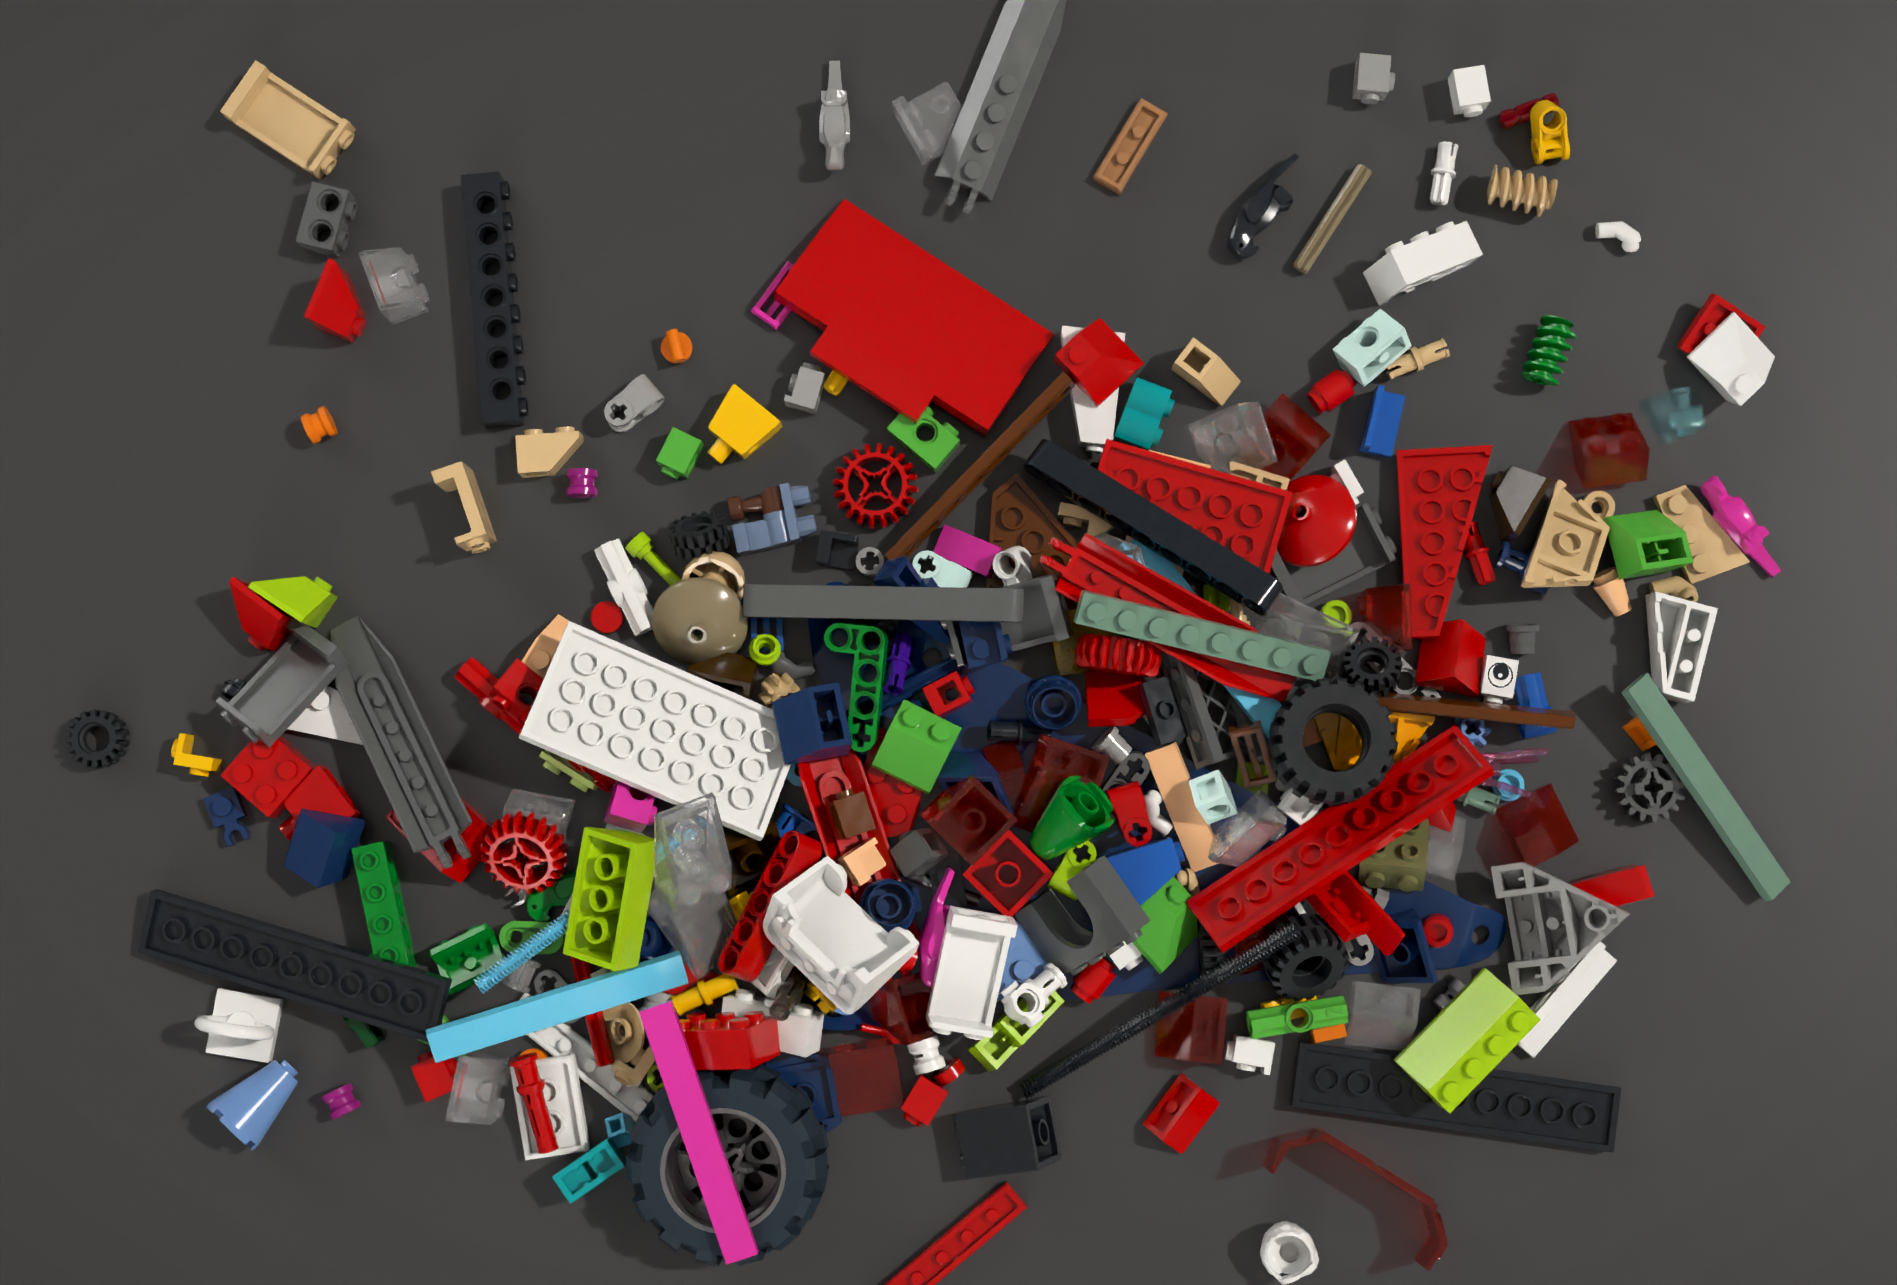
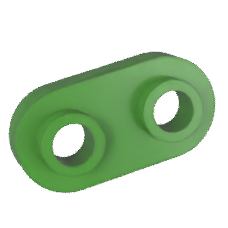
[499,921,565,954]

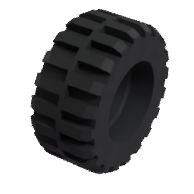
[1268,677,1398,806]

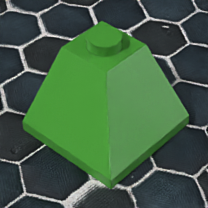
[1132,877,1198,974]

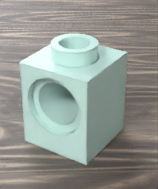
[1189,769,1238,825]

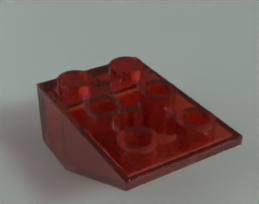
[1013,734,1110,832]

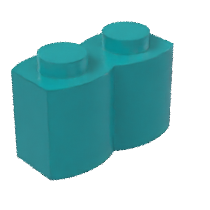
[1113,377,1175,450]

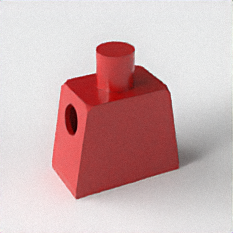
[279,765,363,841]

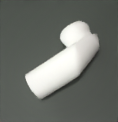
[1595,221,1641,252]
[1143,790,1174,837]

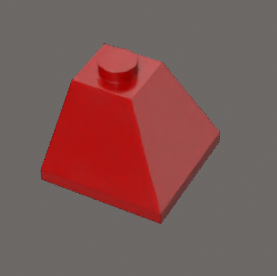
[304,258,366,343]
[1054,318,1144,407]
[229,576,293,651]

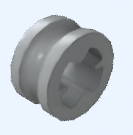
[856,547,884,577]

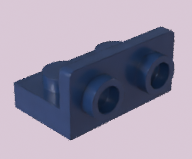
[958,621,1012,669]

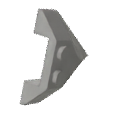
[1491,862,1630,995]

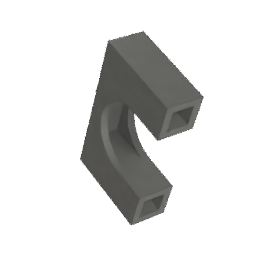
[1014,855,1150,976]

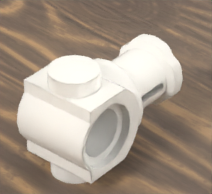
[1001,963,1067,1028]

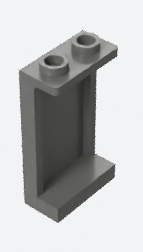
[1269,503,1397,613]
[940,572,1074,667]
[215,617,349,748]

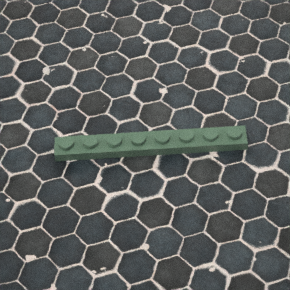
[1073,590,1331,681]

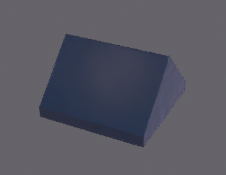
[283,808,365,888]
[1371,908,1438,983]

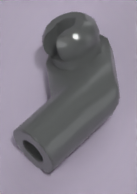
[769,651,816,680]

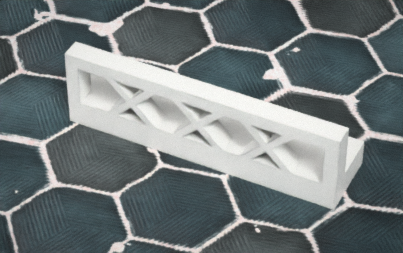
[1517,942,1617,1058]

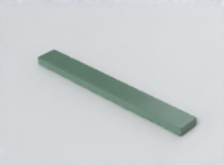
[1621,673,1791,902]

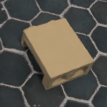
[431,461,497,554]

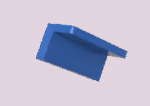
[1359,385,1406,459]

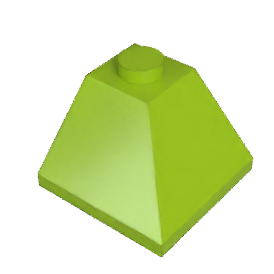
[248,576,338,628]

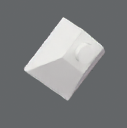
[1687,312,1775,406]

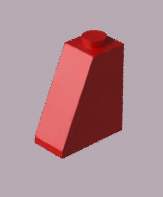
[1568,865,1655,907]

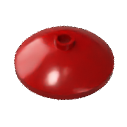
[1277,475,1357,567]

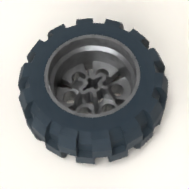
[626,1064,829,1266]

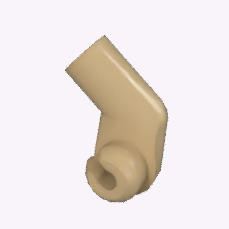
[1649,576,1698,602]
[1174,868,1200,897]

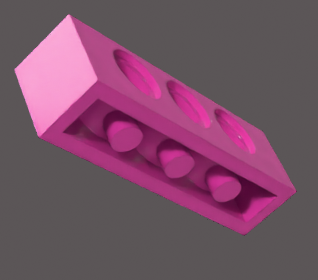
[604,780,658,834]

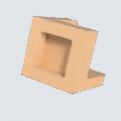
[837,837,886,886]

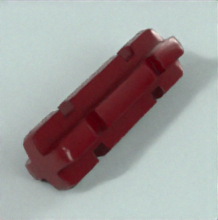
[1498,93,1560,129]

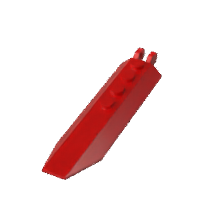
[1039,533,1297,702]
[798,748,920,984]

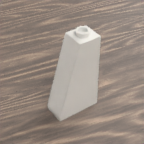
[1060,325,1125,454]

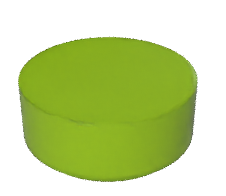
[1319,600,1352,633]

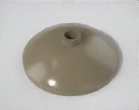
[652,578,748,665]

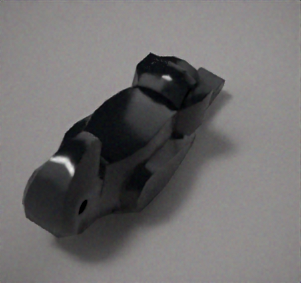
[1227,154,1299,259]

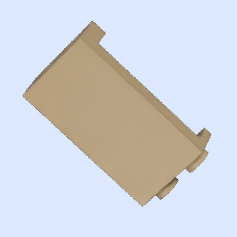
[220,60,356,180]

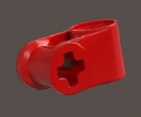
[1106,781,1152,847]

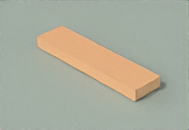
[1145,741,1224,872]

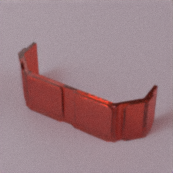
[1263,1128,1448,1271]

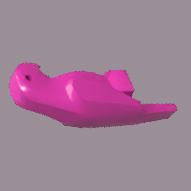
[1701,475,1781,578]
[919,868,955,988]

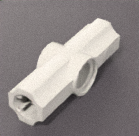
[594,538,653,636]

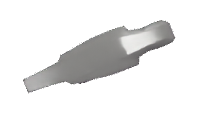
[819,60,850,170]

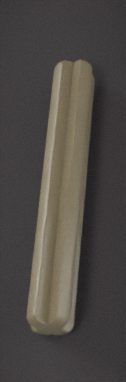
[1293,164,1372,274]

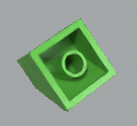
[871,699,962,795]

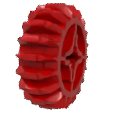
[832,443,918,529]
[1074,634,1162,677]
[480,810,568,895]

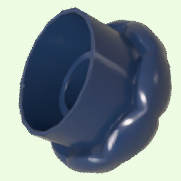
[1024,675,1082,731]
[859,878,916,933]

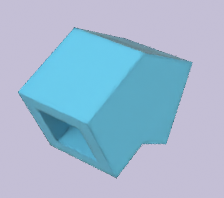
[605,1112,635,1149]

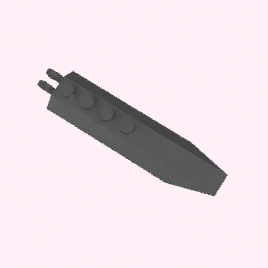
[934,0,1066,214]
[330,615,473,869]

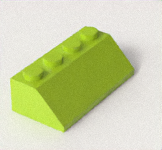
[563,827,660,971]
[1394,968,1541,1113]

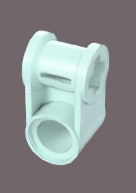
[912,550,974,588]

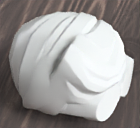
[1260,1221,1319,1285]

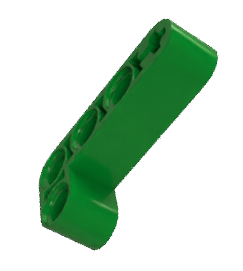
[824,622,888,752]

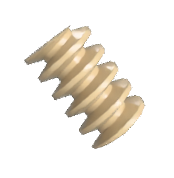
[1487,164,1558,217]

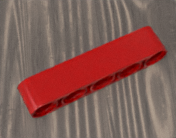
[718,830,822,982]

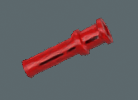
[509,1052,559,1154]

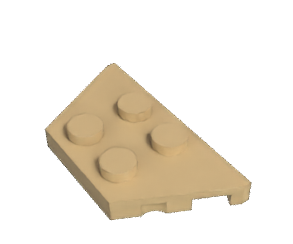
[1521,479,1610,588]

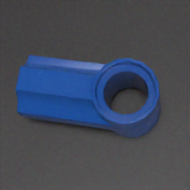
[1514,672,1557,739]

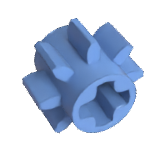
[1454,717,1491,748]

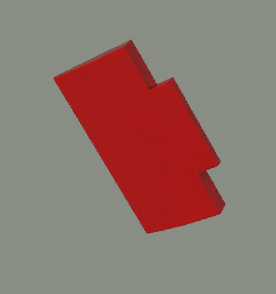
[775,199,1054,437]

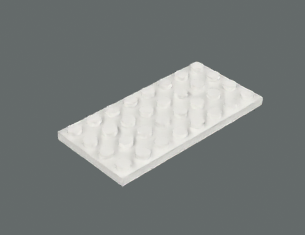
[519,621,791,841]

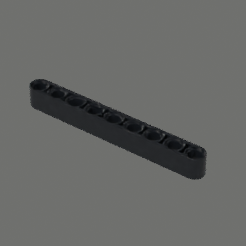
[1023,439,1283,616]

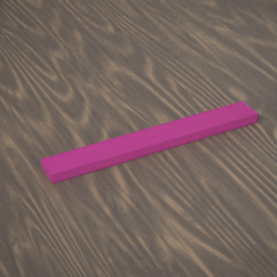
[639,1000,759,1265]

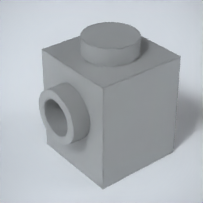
[1352,53,1395,104]

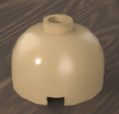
[681,551,745,599]

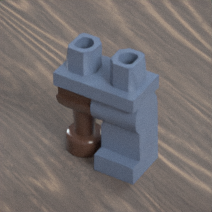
[728,483,818,556]

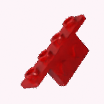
[1305,871,1405,956]

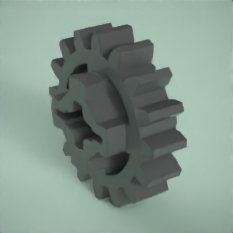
[1613,753,1686,823]

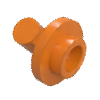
[661,329,693,364]

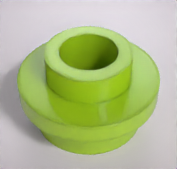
[749,634,781,665]

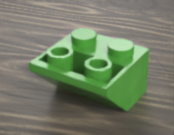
[1603,510,1694,580]

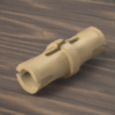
[1386,338,1450,380]

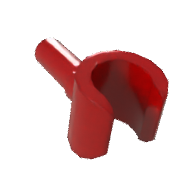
[859,1020,907,1044]

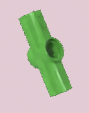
[1246,995,1348,1039]

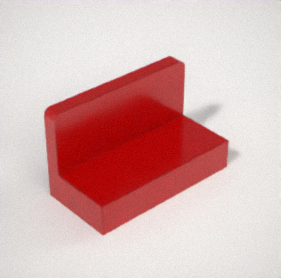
[1142,1073,1220,1154]

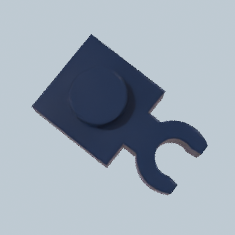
[203,786,251,846]

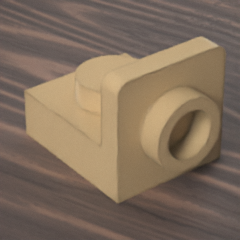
[610,1045,655,1087]

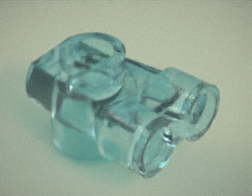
[1669,386,1705,436]

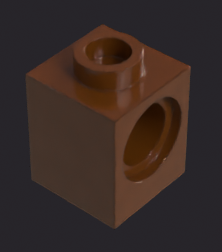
[828,788,876,840]

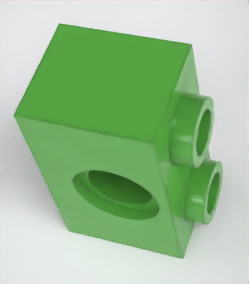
[887,407,960,474]

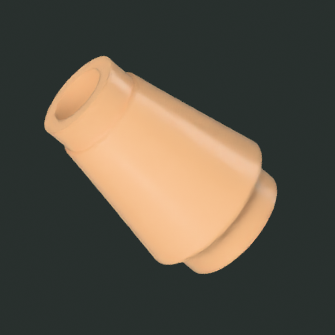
[1592,567,1632,617]

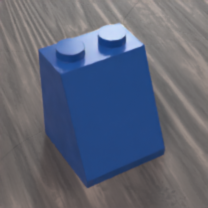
[1095,837,1185,906]

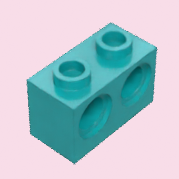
[552,1138,626,1204]

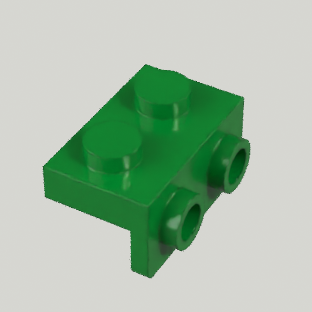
[429,923,505,995]

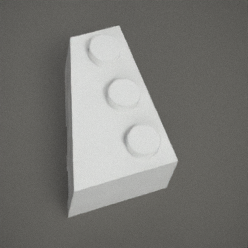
[1363,221,1483,306]
[1645,591,1718,704]

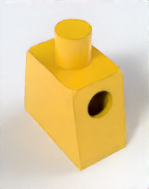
[707,384,783,464]

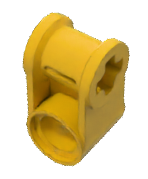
[1530,100,1570,165]

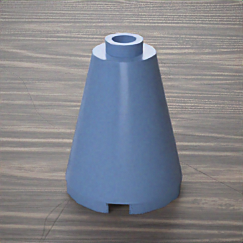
[206,1060,298,1151]

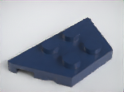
[765,1051,842,1133]

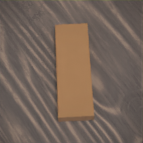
[1093,98,1168,195]

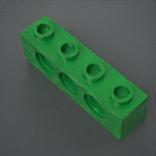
[351,841,417,967]

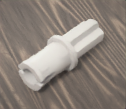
[1430,141,1458,206]

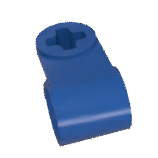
[775,802,824,854]

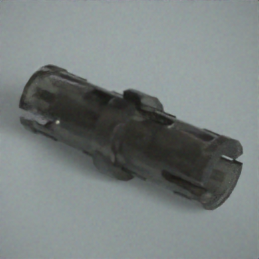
[769,967,809,1021]

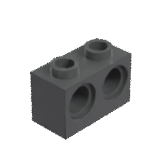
[295,181,357,258]

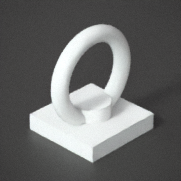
[194,988,284,1063]

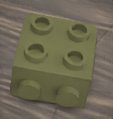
[1358,818,1429,892]

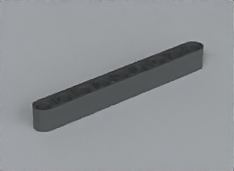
[743,584,1024,622]

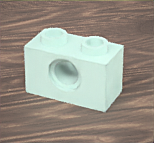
[1333,309,1412,387]

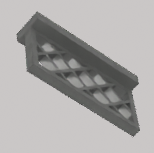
[1161,650,1249,770]

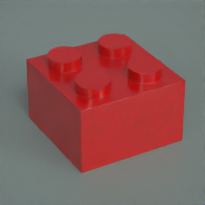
[220,736,317,818]
[962,828,1054,917]

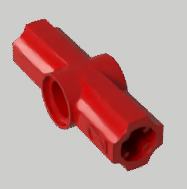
[454,657,528,735]

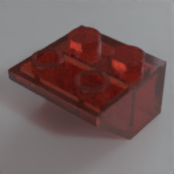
[1569,413,1650,488]
[1154,991,1228,1064]

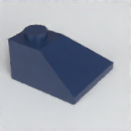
[937,752,1016,826]

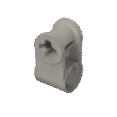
[604,374,665,433]

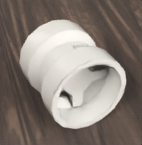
[907,1035,946,1075]

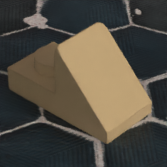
[1057,502,1115,539]

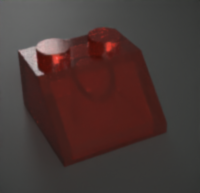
[1235,393,1331,482]
[920,775,1018,866]

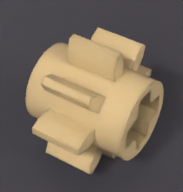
[758,672,800,709]

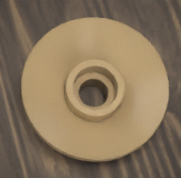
[602,1002,645,1063]

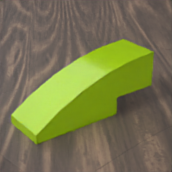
[967,983,1064,1073]

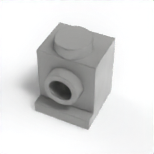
[784,362,826,415]

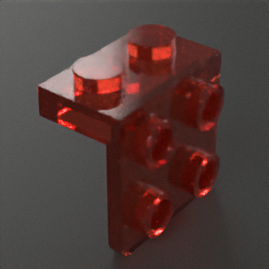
[829,1038,904,1116]

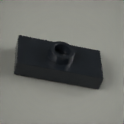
[1137,675,1188,747]

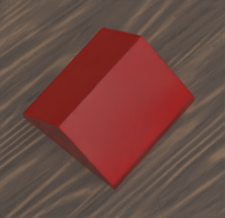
[1414,619,1486,698]

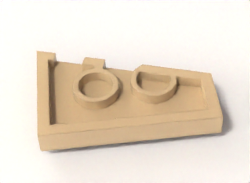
[1653,485,1750,584]

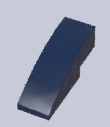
[873,556,951,645]

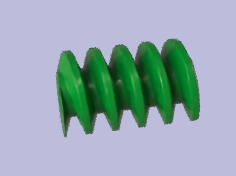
[1521,315,1577,386]

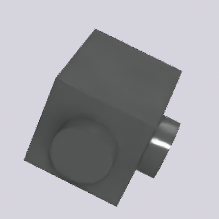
[889,827,949,877]

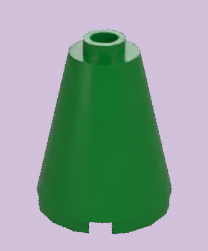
[1029,775,1114,860]

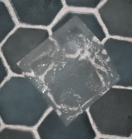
[1343,979,1421,1051]

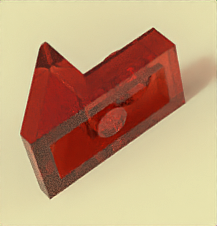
[982,741,1033,806]

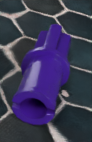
[883,632,913,695]

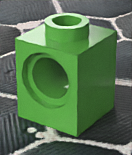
[656,427,704,480]

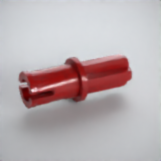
[1464,521,1496,586]

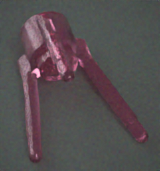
[1480,748,1550,797]

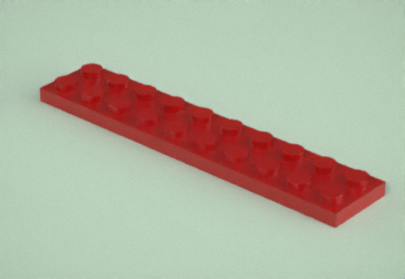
[1186,725,1494,953]

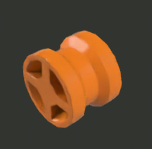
[300,405,338,444]

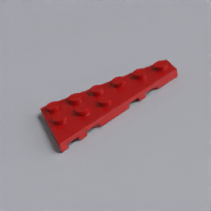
[1097,439,1293,574]
[1396,445,1493,639]

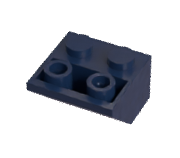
[772,682,852,765]

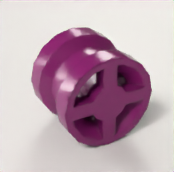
[566,468,598,498]
[321,1083,362,1120]

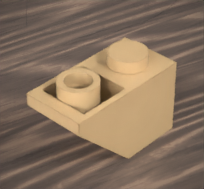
[1171,337,1241,407]
[515,426,584,478]

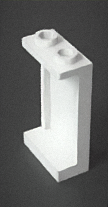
[925,906,1018,1040]

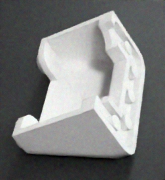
[763,856,920,1014]

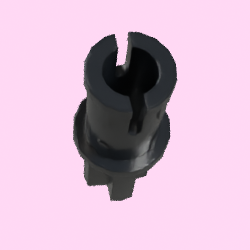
[987,720,1052,745]

